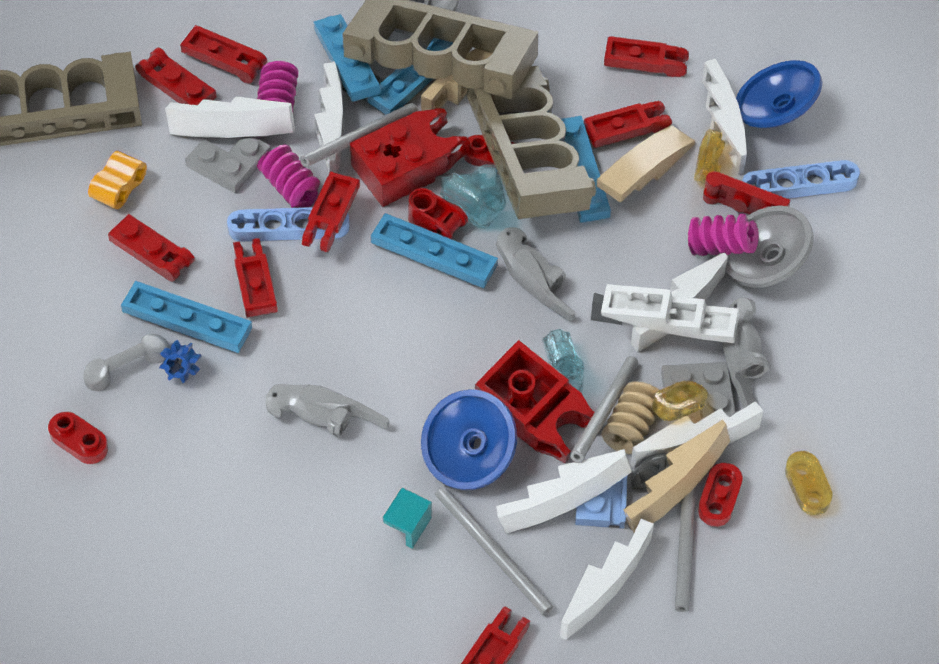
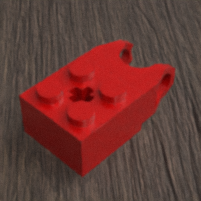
[350,108,470,207]
[475,340,595,463]

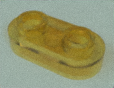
[694,129,725,184]
[652,381,708,421]
[785,451,833,515]

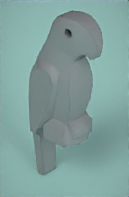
[496,227,575,321]
[722,297,770,408]
[266,384,389,437]

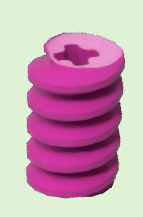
[257,61,299,112]
[257,144,320,208]
[688,214,759,256]

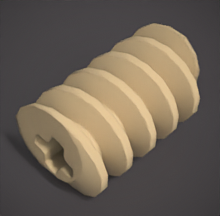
[602,381,665,454]

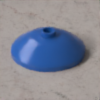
[736,60,823,128]
[421,389,517,490]

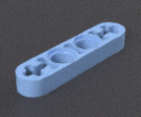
[742,160,860,199]
[227,207,350,242]

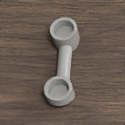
[83,334,169,391]

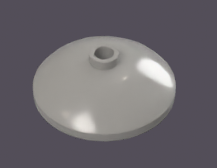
[725,206,814,288]

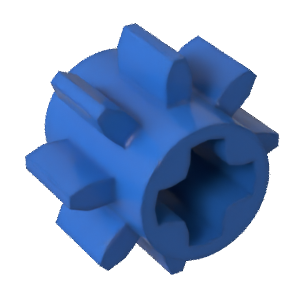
[159,340,202,383]

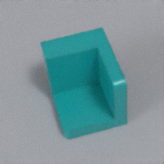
[383,488,432,549]

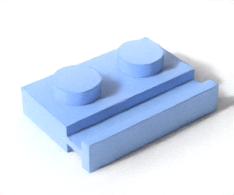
[575,475,628,529]

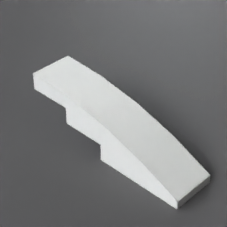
[702,59,747,175]
[314,62,344,173]
[165,97,295,138]
[631,253,728,352]
[601,284,739,343]
[630,402,763,469]
[496,449,632,534]
[560,519,654,640]

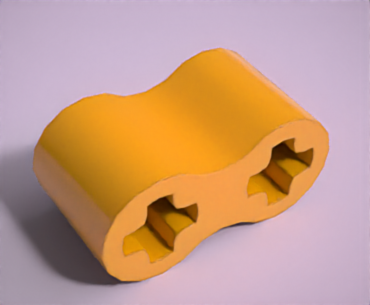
[88,150,147,210]

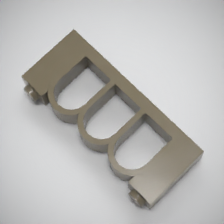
[343,0,538,99]
[0,51,142,146]
[467,66,596,219]

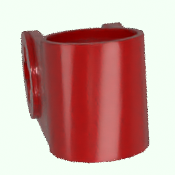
[408,188,468,239]

